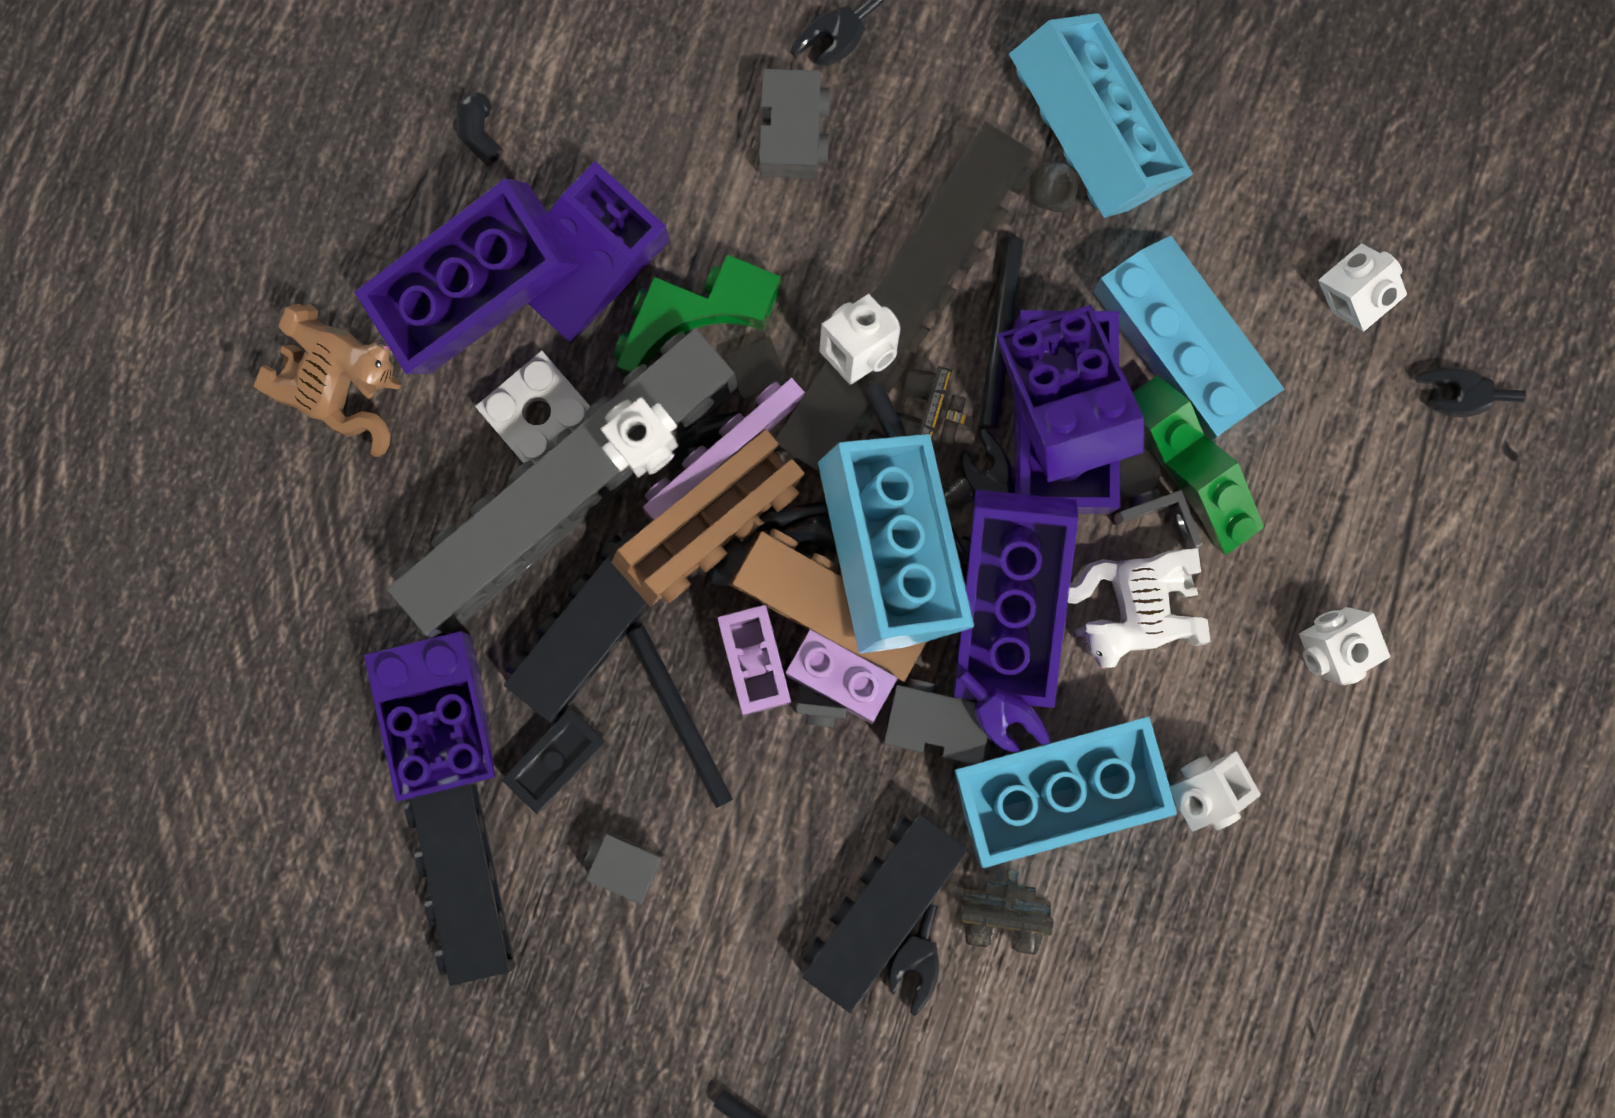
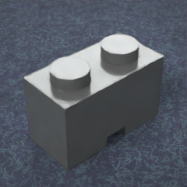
[760,69,830,179]
[882,678,988,764]

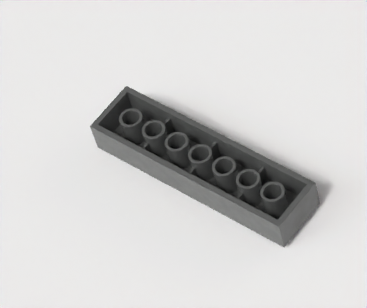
[387,328,738,638]

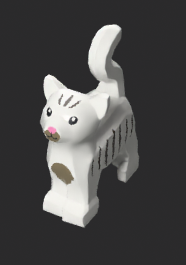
[1068,548,1210,669]

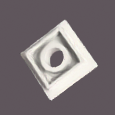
[475,351,590,464]

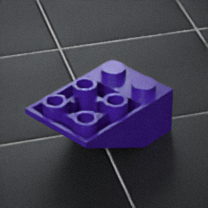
[527,161,670,344]
[997,305,1144,482]
[364,631,495,802]

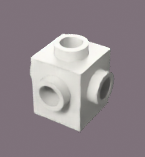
[1318,243,1407,331]
[819,294,900,385]
[601,397,678,478]
[1299,607,1390,685]
[1170,751,1261,832]

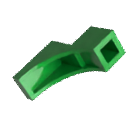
[613,255,782,377]
[1132,375,1264,556]

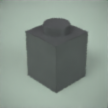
[583,832,665,904]

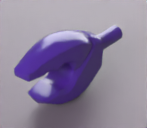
[957,670,1050,753]

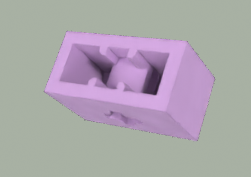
[717,605,791,716]
[786,629,897,725]

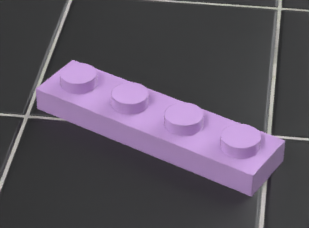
[643,378,805,522]

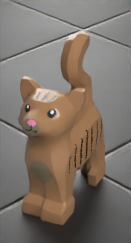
[254,303,402,457]

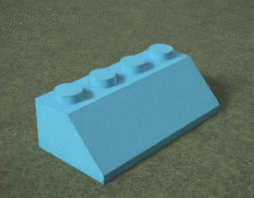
[1009,13,1193,218]
[1092,235,1284,441]
[818,434,974,654]
[955,717,1177,868]

